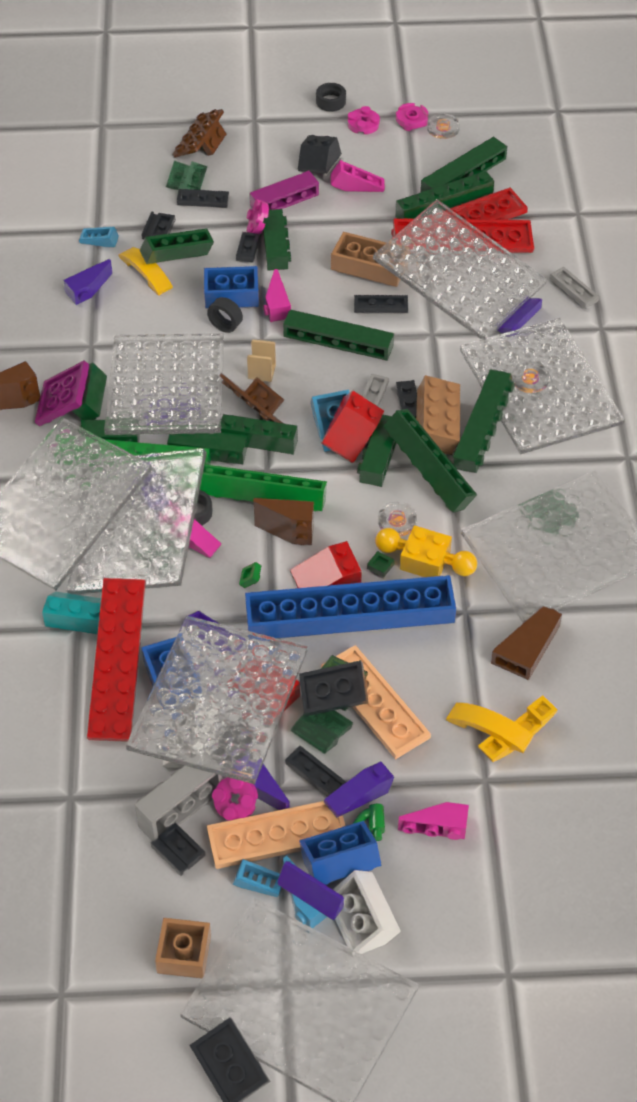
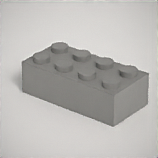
[135,751,223,841]

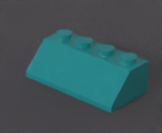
[42,591,101,635]

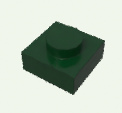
[367,551,395,578]

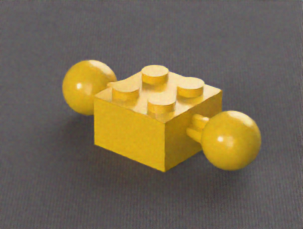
[375,525,477,577]

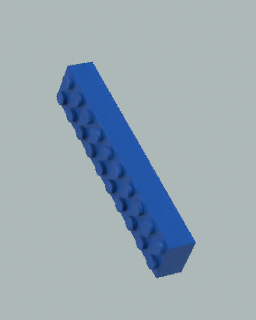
[245,575,456,641]

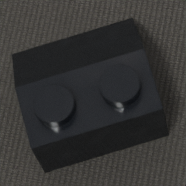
[297,135,342,174]

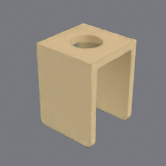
[247,339,276,382]

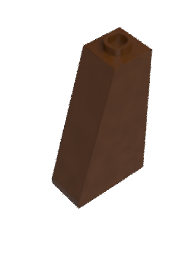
[491,606,562,680]

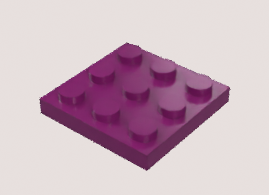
[34,360,89,427]

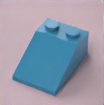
[310,389,350,452]

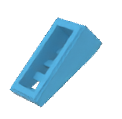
[79,226,119,247]
[233,859,281,897]

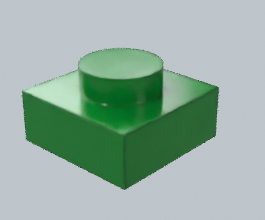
[239,562,262,588]

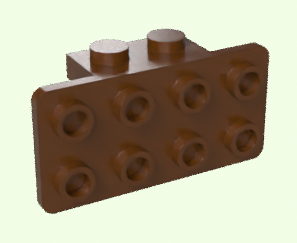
[172,109,227,158]
[219,373,285,423]

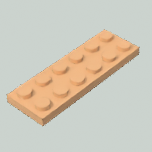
[321,645,431,760]
[207,801,346,869]

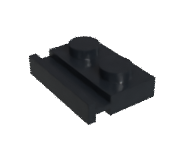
[141,211,176,240]
[150,822,206,876]

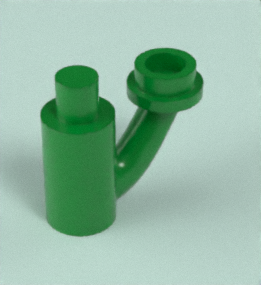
[353,803,385,841]

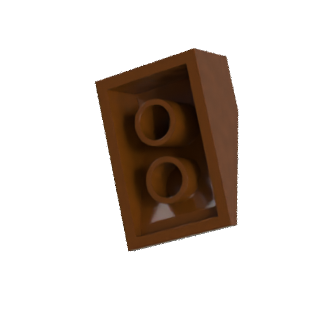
[0,361,40,410]
[253,498,314,545]

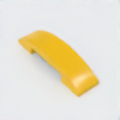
[118,247,173,296]
[478,695,558,762]
[446,702,533,753]

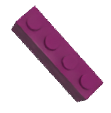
[249,171,319,210]

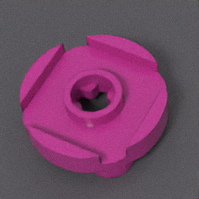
[396,103,428,131]
[348,106,380,134]
[246,199,269,235]
[212,776,258,821]

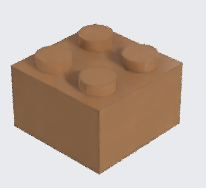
[155,918,211,979]

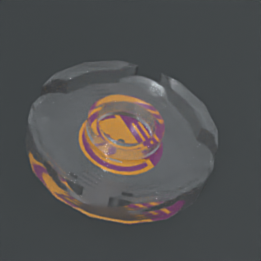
[427,113,460,139]
[512,361,549,393]
[378,502,417,537]

